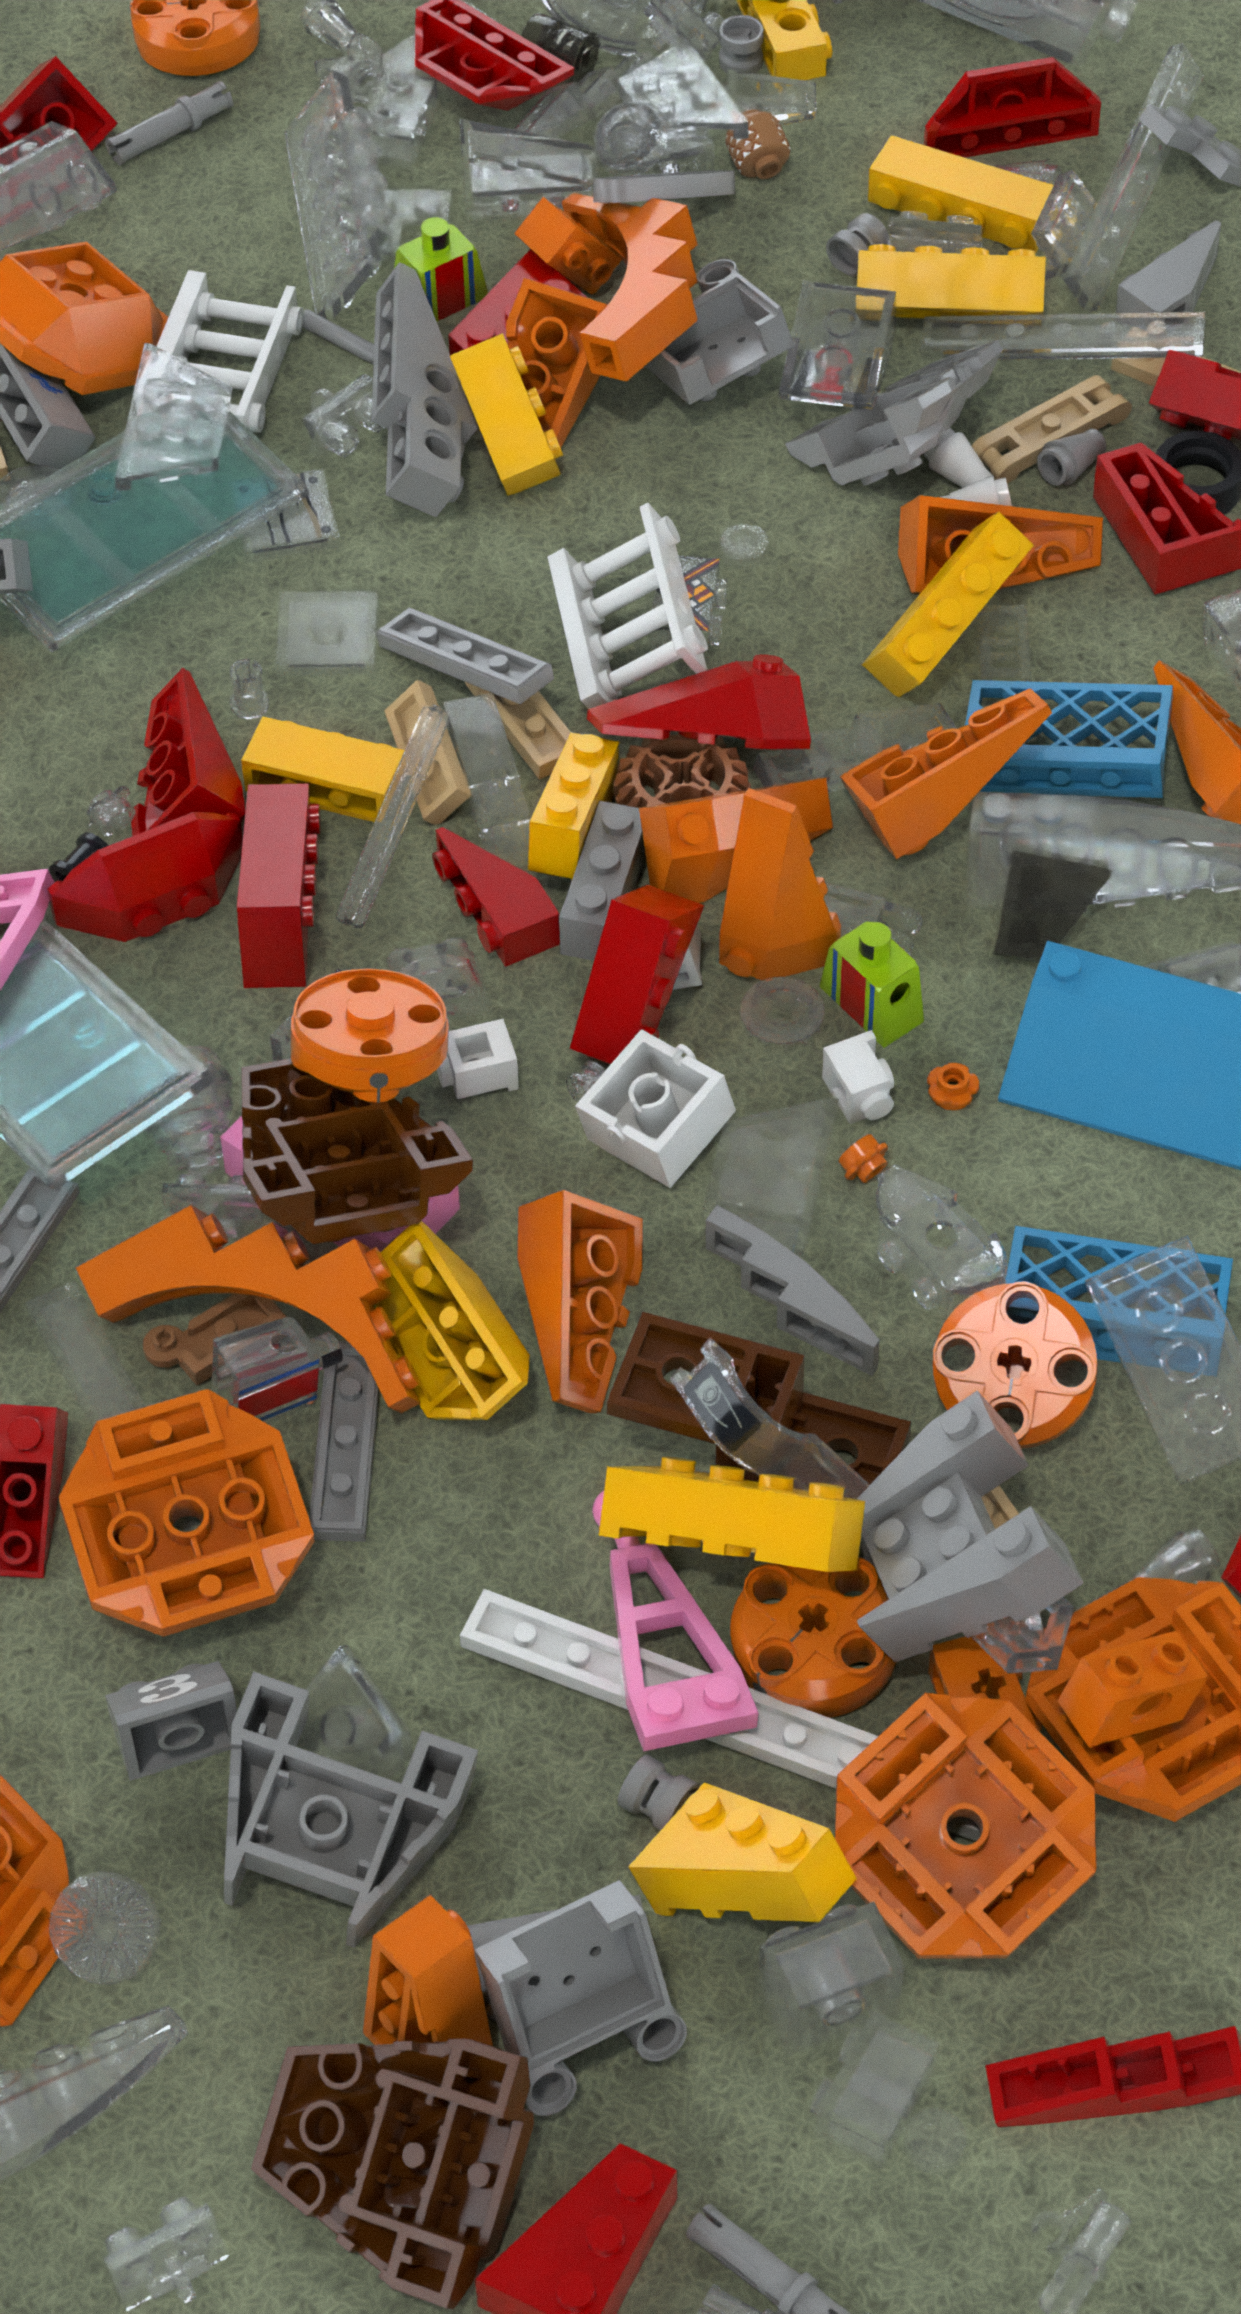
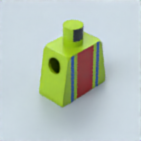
[394,217,488,322]
[819,921,924,1048]

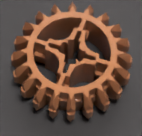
[613,734,751,808]

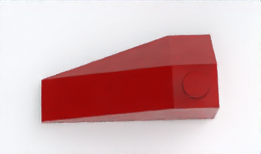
[0,56,118,198]
[131,667,245,836]

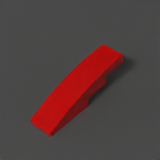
[985,2026,1241,2127]

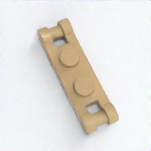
[972,375,1132,484]

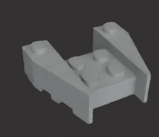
[857,1391,1084,1662]
[224,1671,478,1948]

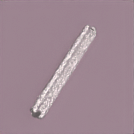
[336,704,450,929]

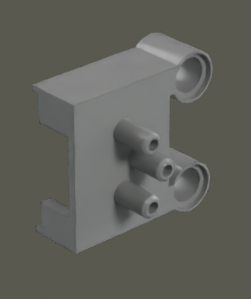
[644,259,794,405]
[474,1880,687,2116]

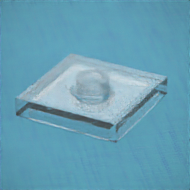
[276,591,379,676]

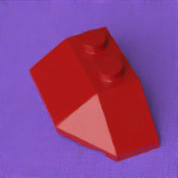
[414,0,574,111]
[924,57,1101,158]
[47,812,243,942]

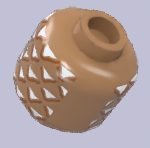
[725,109,791,179]

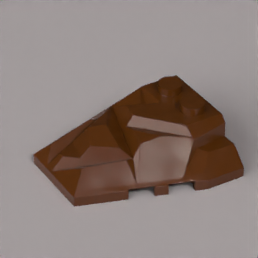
[241,1058,473,1244]
[251,2038,534,2309]

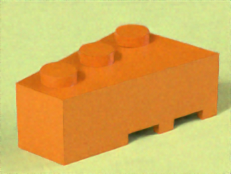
[363,1895,493,2046]

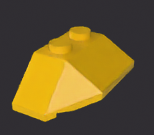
[376,1221,530,1420]

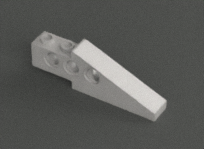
[371,262,478,517]

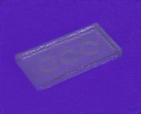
[1085,1235,1241,1486]

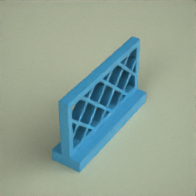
[965,680,1173,798]
[1005,1226,1233,1377]

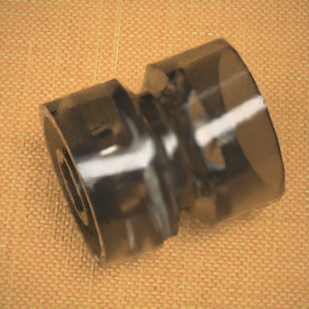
[521,12,599,88]

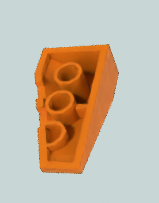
[506,278,608,448]
[898,495,1103,594]
[1153,660,1241,827]

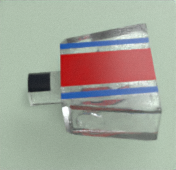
[212,1317,343,1425]

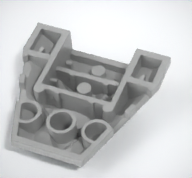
[785,339,1002,486]

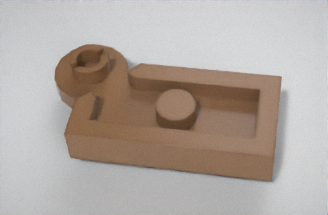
[143,1294,288,1386]

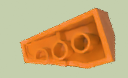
[840,688,1052,859]
[639,777,833,903]
[719,788,841,982]
[517,1190,643,1413]

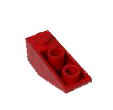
[432,827,560,967]
[0,1404,68,1578]

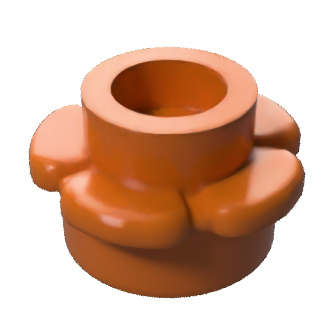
[927,1063,980,1110]
[838,1134,888,1183]

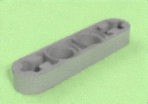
[593,170,735,203]

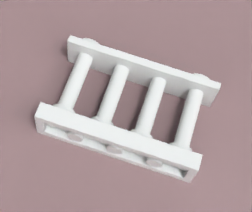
[134,270,304,448]
[547,503,708,709]

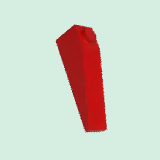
[587,654,811,749]

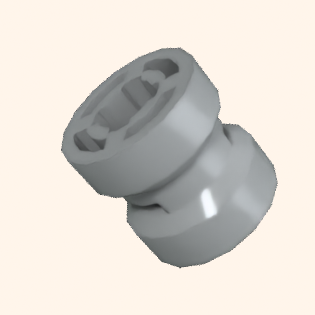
[719,15,763,77]
[826,213,890,277]
[618,1754,700,1830]

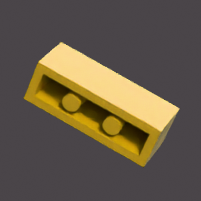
[450,333,563,496]
[241,716,407,825]
[528,732,619,879]

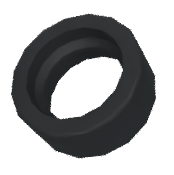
[1156,430,1241,515]

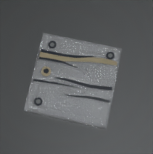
[229,469,341,564]

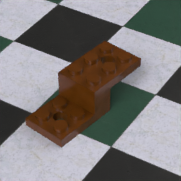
[607,1312,911,1499]

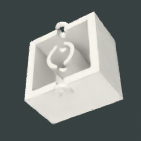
[575,1029,736,1188]

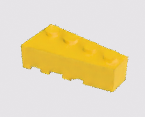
[598,1456,865,1572]

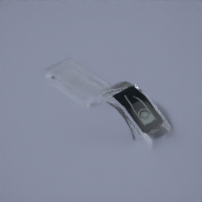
[670,1337,870,1499]

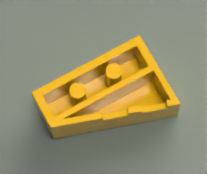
[628,1782,857,1922]

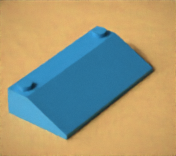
[998,940,1241,1170]

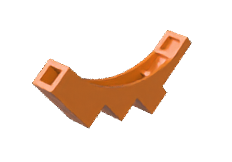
[561,193,698,382]
[76,1205,421,1414]

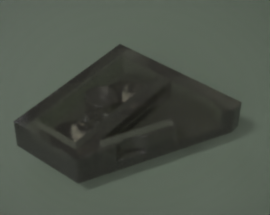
[993,850,1112,963]

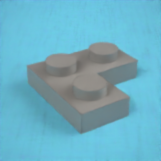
[1139,104,1241,187]

